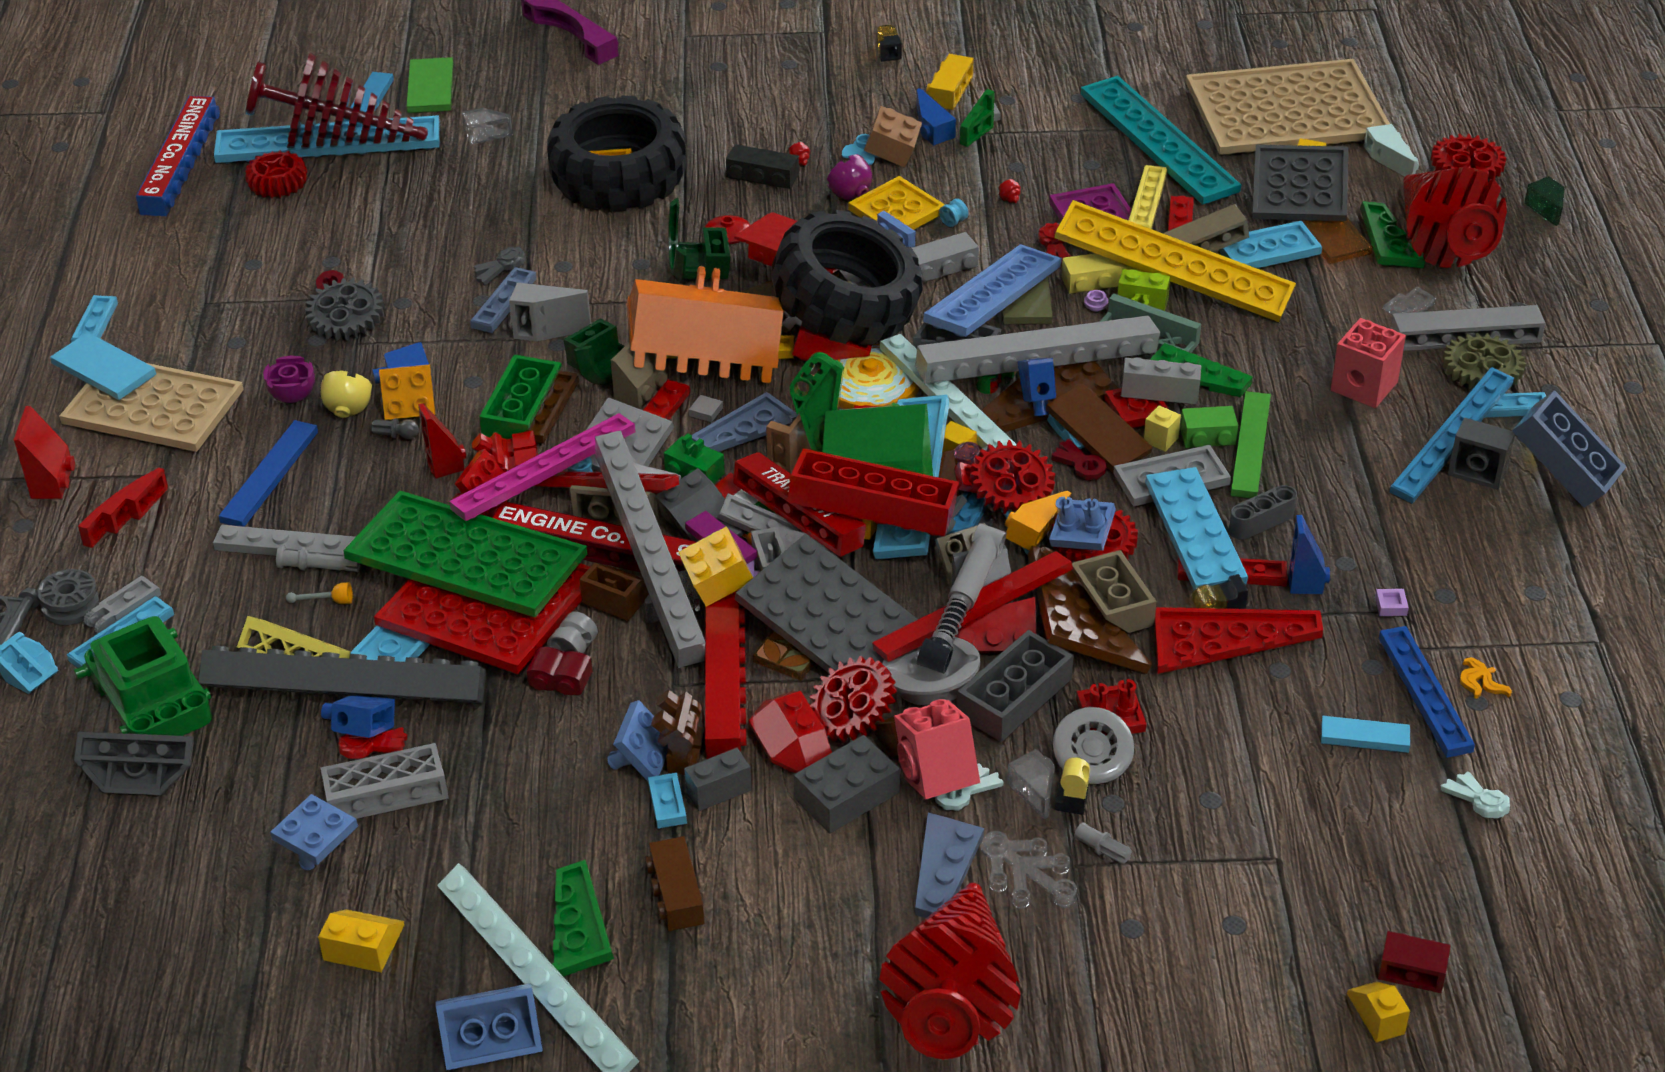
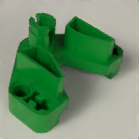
[790,352,900,452]

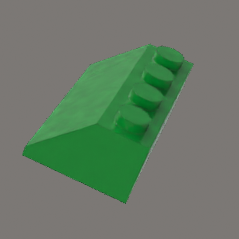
[479,354,562,439]

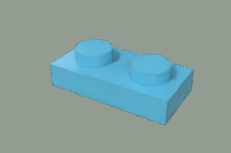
[648,773,687,828]

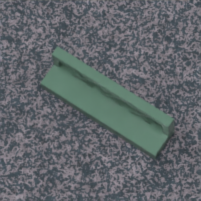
[1100,293,1201,353]

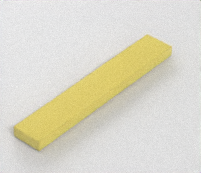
[1129,165,1167,229]

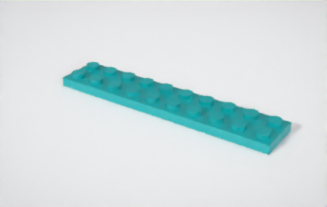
[1081,76,1241,205]

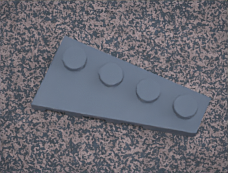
[692,392,799,452]
[915,812,984,918]

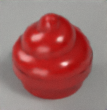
[788,142,810,166]
[998,179,1021,203]

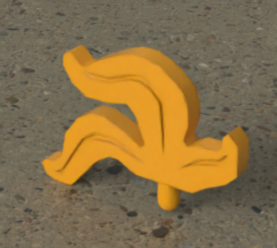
[1460,657,1512,699]

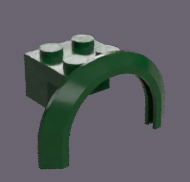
[668,198,731,282]
[563,318,625,385]

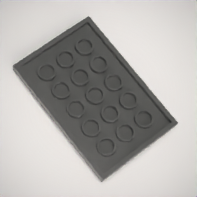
[734,533,918,674]

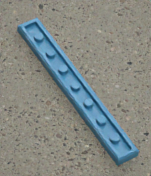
[1390,367,1514,504]

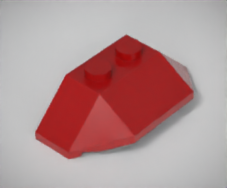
[749,691,832,773]

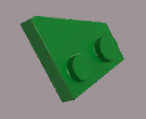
[959,89,995,147]

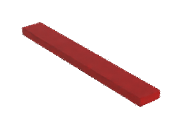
[872,551,1073,662]

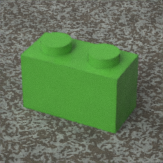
[1180,406,1238,448]

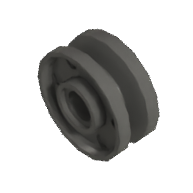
[37,569,99,625]

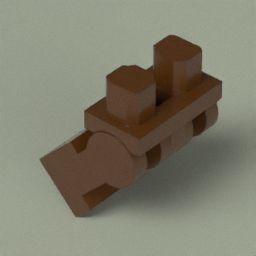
[651,690,705,775]

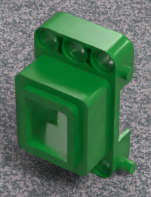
[74,616,212,736]

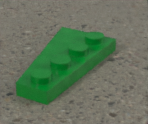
[1150,343,1253,397]
[552,860,614,976]

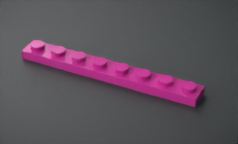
[449,413,636,521]

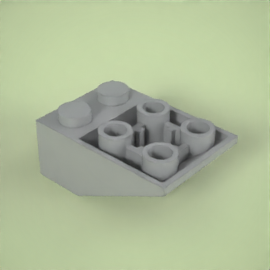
[509,283,591,341]
[751,527,837,572]

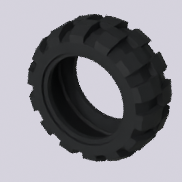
[547,95,686,212]
[771,210,923,345]

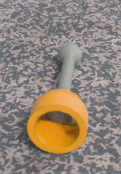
[286,582,353,604]

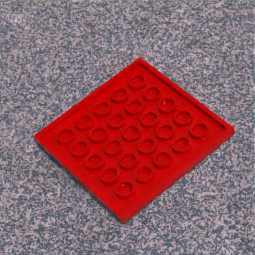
[374,563,590,674]

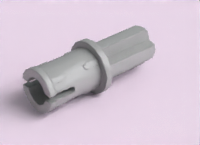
[1074,822,1132,864]

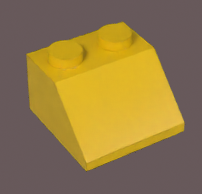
[318,909,404,973]

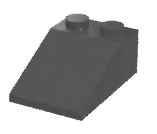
[655,468,748,542]

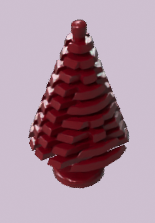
[245,52,428,148]

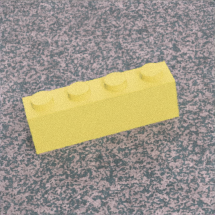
[1061,253,1144,294]

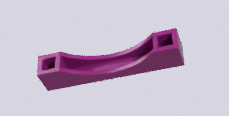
[521,0,618,65]

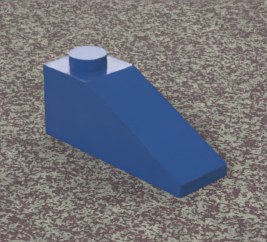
[916,88,956,146]
[1288,515,1330,594]

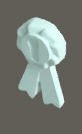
[935,763,1003,811]
[1441,772,1510,818]

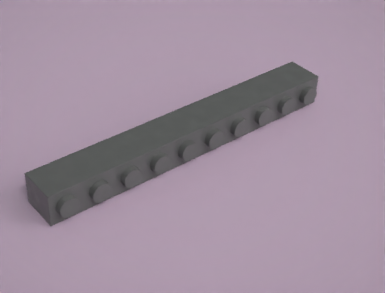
[199,646,486,704]

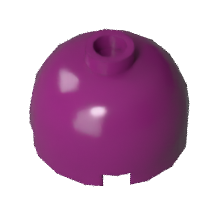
[827,154,873,200]
[263,356,315,403]

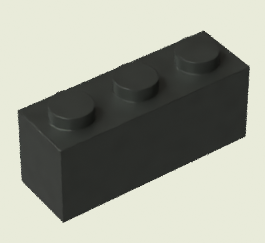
[726,144,799,189]

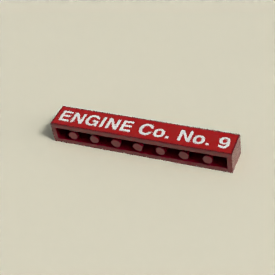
[492,501,697,583]

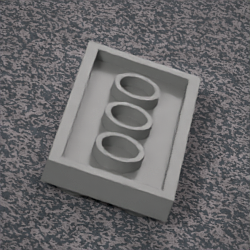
[1114,445,1231,506]

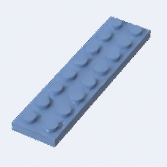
[923,244,1062,337]

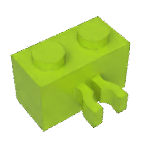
[1118,269,1170,311]

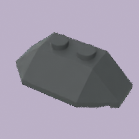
[74,732,194,796]

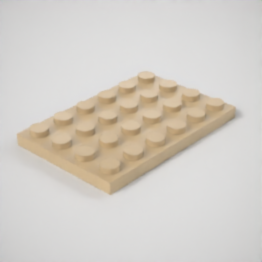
[59,363,244,452]

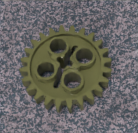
[1442,333,1526,389]

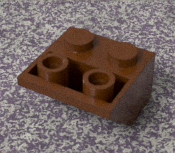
[579,563,650,621]

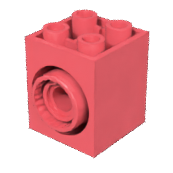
[1330,318,1406,408]
[894,699,980,799]

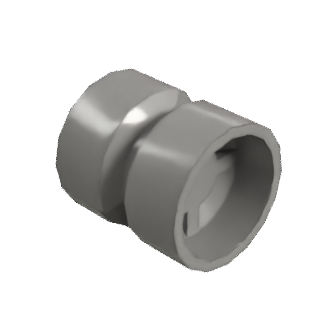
[547,612,598,653]

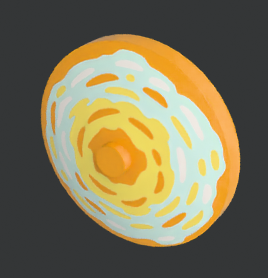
[835,344,920,409]

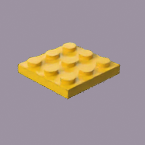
[848,176,945,230]

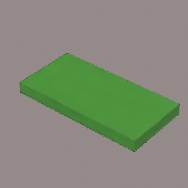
[407,57,454,113]

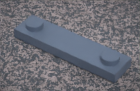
[470,267,537,333]

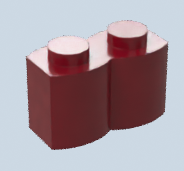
[526,647,593,695]

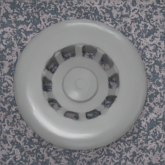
[1053,707,1134,784]

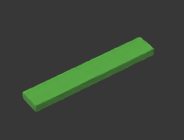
[1231,391,1271,498]

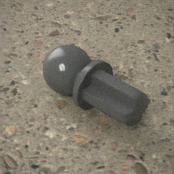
[372,418,419,440]

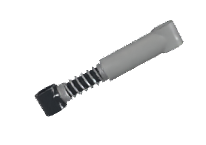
[917,523,1007,674]

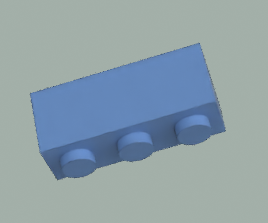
[436,983,543,1070]

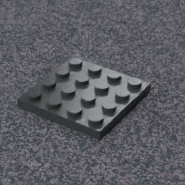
[1252,144,1348,221]

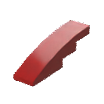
[78,467,168,548]

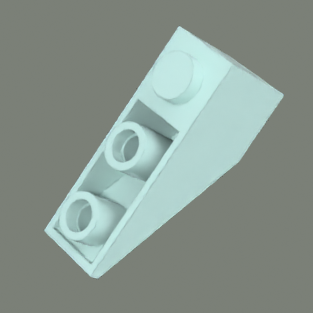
[1364,124,1419,177]

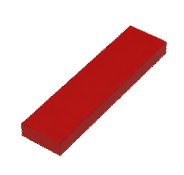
[1178,556,1288,587]

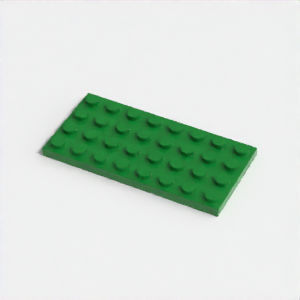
[343,491,587,617]

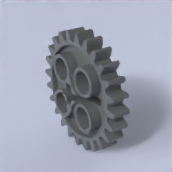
[305,278,385,341]

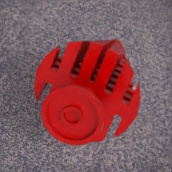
[1403,167,1507,268]
[879,883,1021,1060]

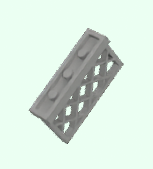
[321,743,449,819]

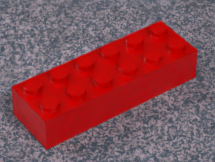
[787,448,959,537]

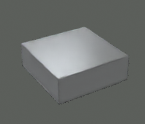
[689,395,723,423]

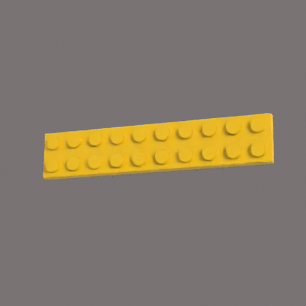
[1055,200,1296,322]

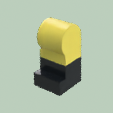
[1055,758,1090,815]

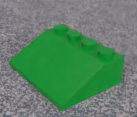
[823,404,933,476]

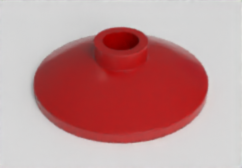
[705,215,750,244]

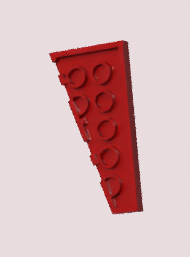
[1154,607,1323,674]

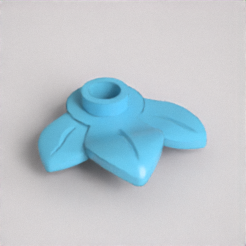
[842,134,878,166]

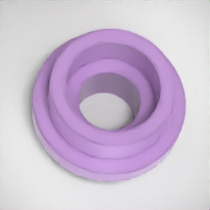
[1084,290,1108,312]

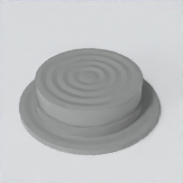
[882,637,980,705]

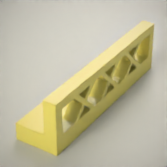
[237,616,351,659]

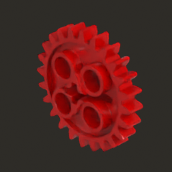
[1430,134,1506,181]
[969,440,1055,514]
[1051,510,1138,562]
[809,656,897,743]

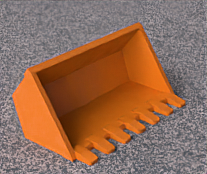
[627,266,783,383]

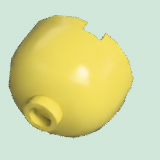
[321,371,372,418]

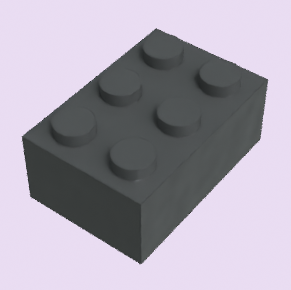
[794,735,900,833]

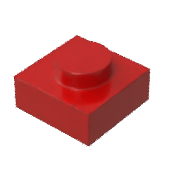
[954,462,977,494]

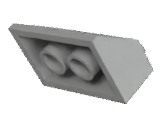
[1121,358,1201,404]

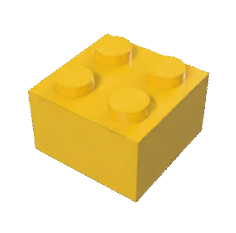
[678,526,753,607]

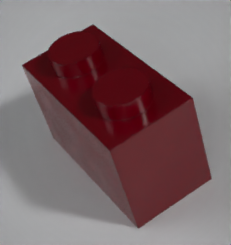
[1378,931,1451,993]

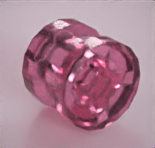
[954,442,980,464]

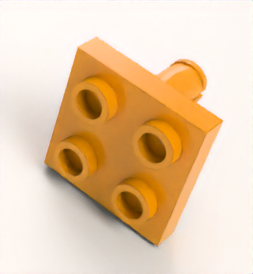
[379,364,436,420]

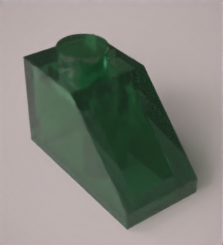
[1524,176,1565,226]

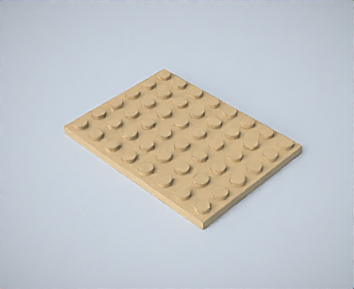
[1186,59,1390,155]

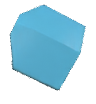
[0,632,58,694]

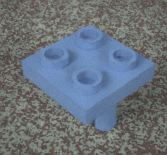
[1049,496,1116,551]
[608,700,668,781]
[270,794,358,870]

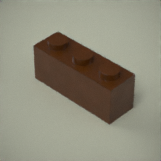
[645,836,705,931]

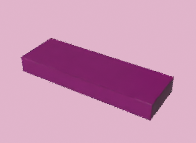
[685,511,758,564]

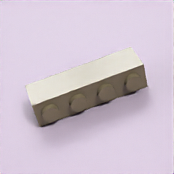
[1163,204,1249,252]

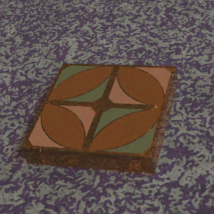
[753,630,815,681]

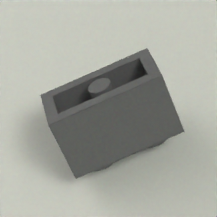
[684,748,752,811]

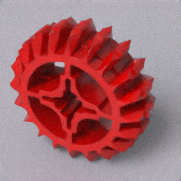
[245,150,307,199]

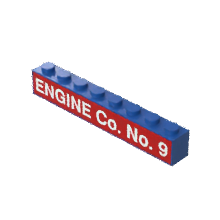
[136,95,220,216]

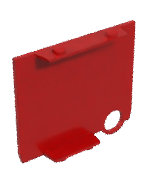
[734,212,839,274]

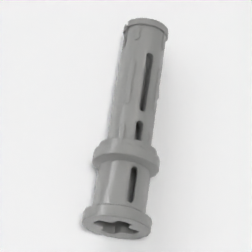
[276,544,360,572]

